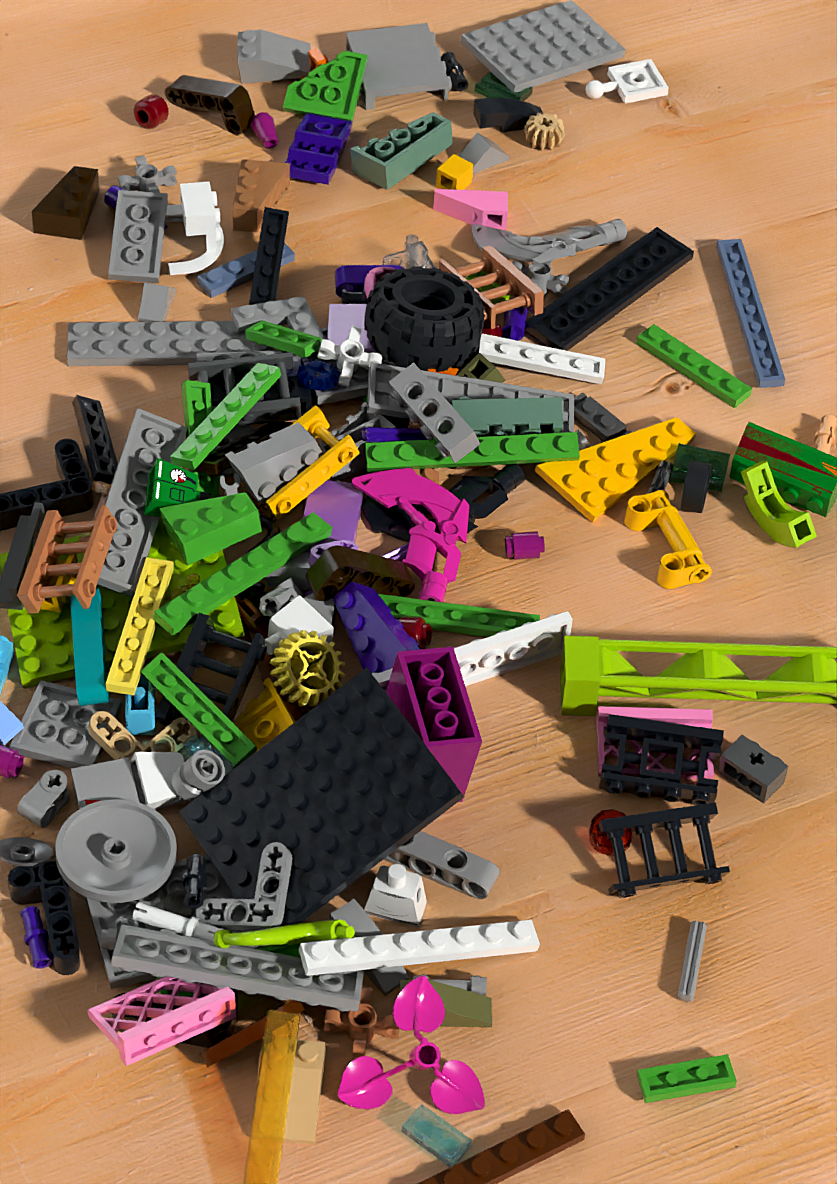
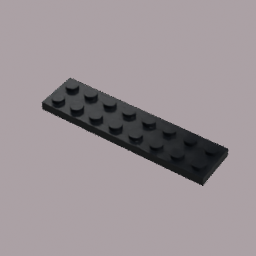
[525,227,694,351]

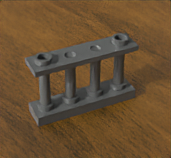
[188,352,301,427]

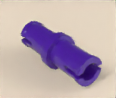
[20,906,53,969]

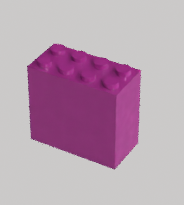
[386,647,482,802]

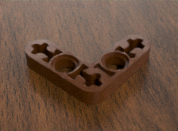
[200,999,305,1067]

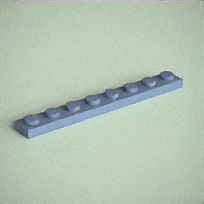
[716,239,785,388]

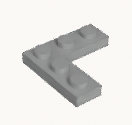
[231,296,326,353]

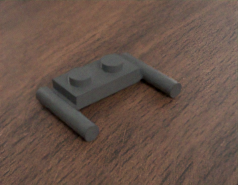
[574,393,632,442]

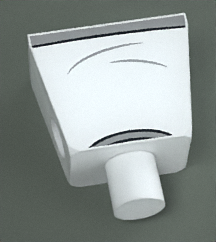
[364,864,427,928]

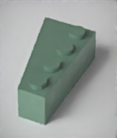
[350,112,453,190]

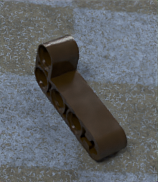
[165,75,255,135]
[306,545,415,601]

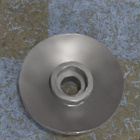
[0,837,53,868]

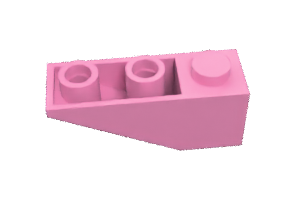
[433,189,508,230]

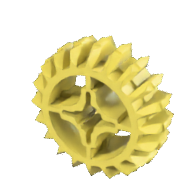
[269,630,346,707]

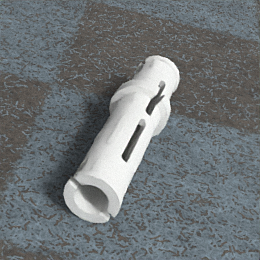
[133,902,225,941]

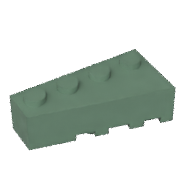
[447,397,563,437]

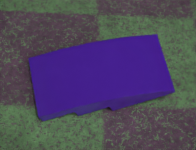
[285,113,352,185]

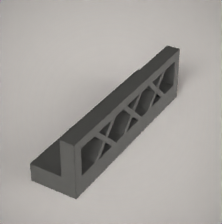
[0,503,46,610]

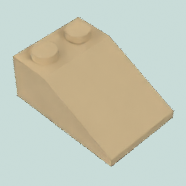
[251,1036,325,1145]

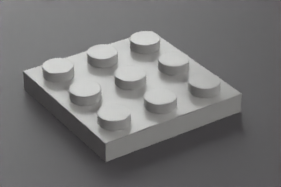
[10,680,122,768]

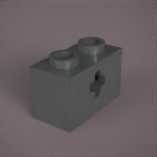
[718,735,788,803]

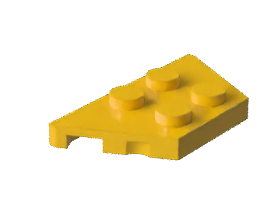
[234,677,295,752]

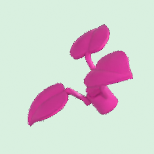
[337,975,485,1114]

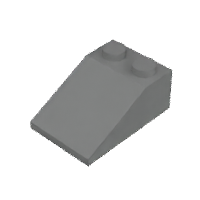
[238,30,311,84]

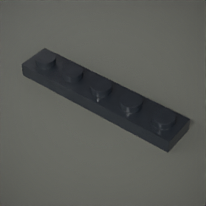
[249,207,289,305]
[72,395,118,485]

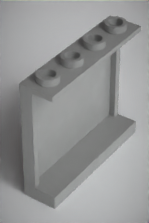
[346,23,452,110]

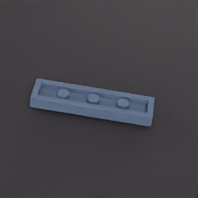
[197,242,295,298]

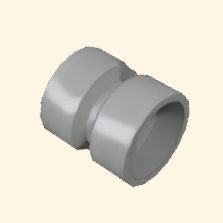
[172,749,225,801]

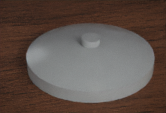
[55,799,177,903]

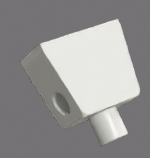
[264,596,334,655]
[130,752,185,811]

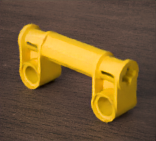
[624,490,712,589]

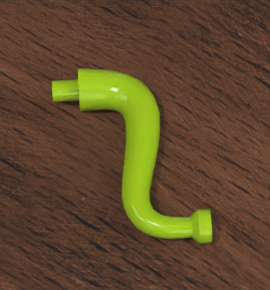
[213,919,355,949]

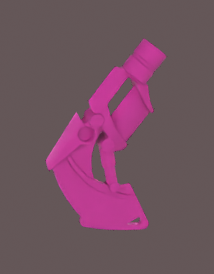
[352,468,470,602]

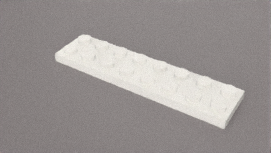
[372,611,573,692]

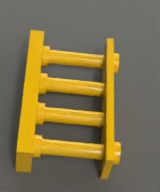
[234,405,360,520]

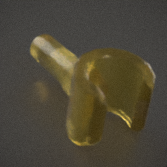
[165,574,200,600]

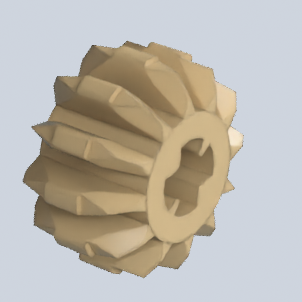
[524,112,565,151]

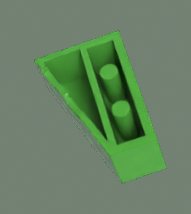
[160,492,262,565]

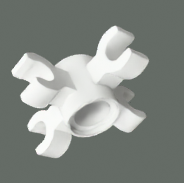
[317,325,383,387]

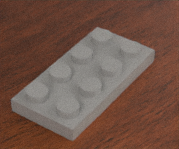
[108,190,168,283]

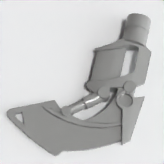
[471,219,627,265]

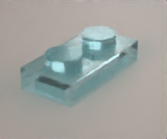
[401,1104,472,1167]

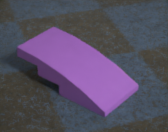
[303,480,364,553]

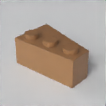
[233,159,290,232]

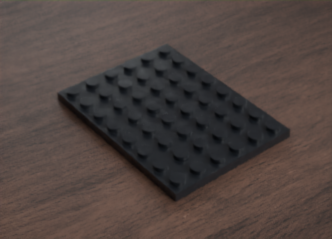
[179,667,465,927]

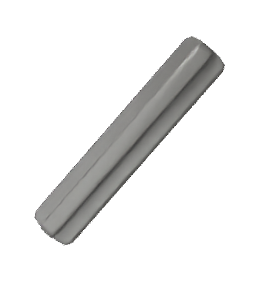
[677,920,707,1002]

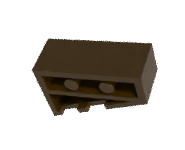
[32,166,99,240]

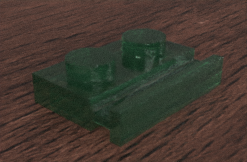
[475,71,533,101]
[670,443,730,492]

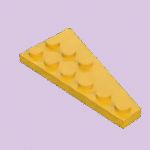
[535,417,696,523]

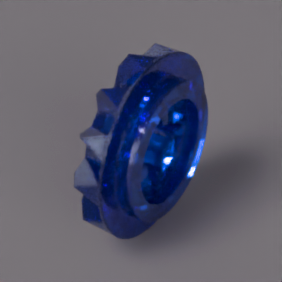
[297,358,339,390]

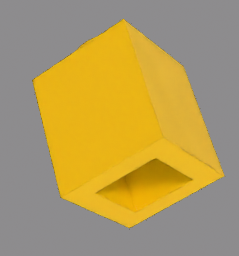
[436,154,473,190]

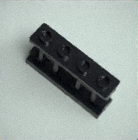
[599,714,724,805]

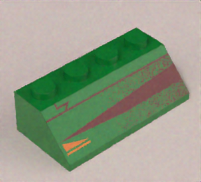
[729,422,837,517]

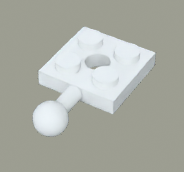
[585,59,669,104]

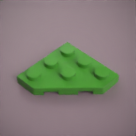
[283,51,368,123]

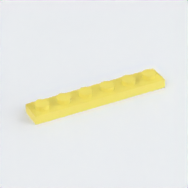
[106,557,174,696]

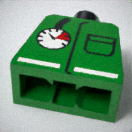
[144,458,211,517]

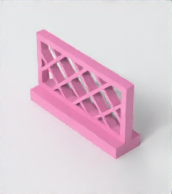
[596,706,714,779]
[88,976,236,1066]

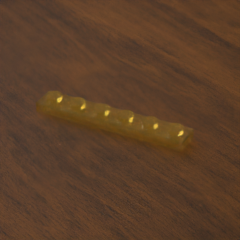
[243,1010,300,1184]

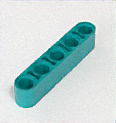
[70,588,109,706]

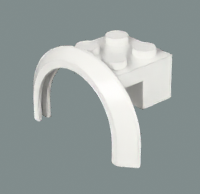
[166,181,224,275]

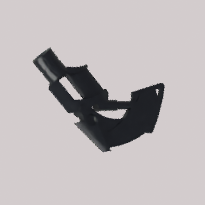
[361,464,525,542]

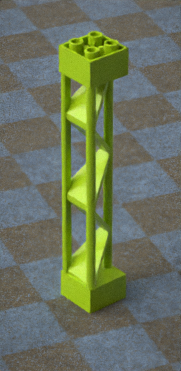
[560,636,837,716]

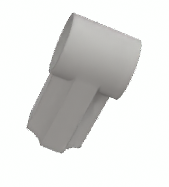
[259,577,304,617]

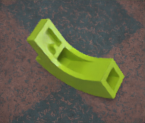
[741,461,817,548]

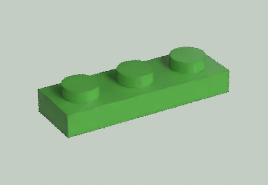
[245,320,321,357]
[637,1054,737,1103]

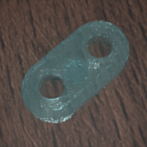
[180,735,216,760]

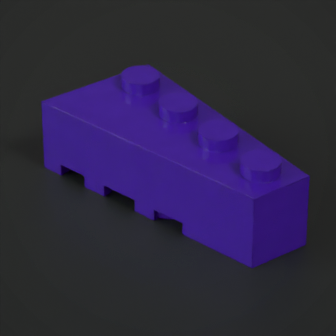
[333,581,420,673]

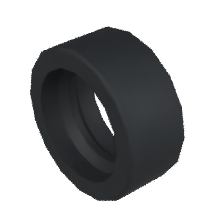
[681,460,711,513]

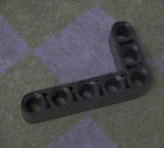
[0,439,94,531]

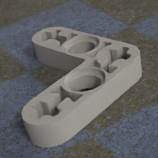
[196,842,292,931]

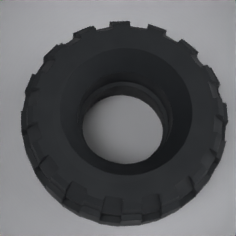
[364,266,485,372]

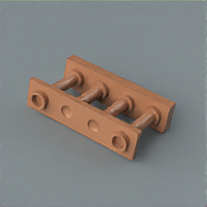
[439,245,544,329]
[17,505,117,614]

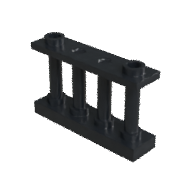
[155,612,267,726]
[596,802,730,898]

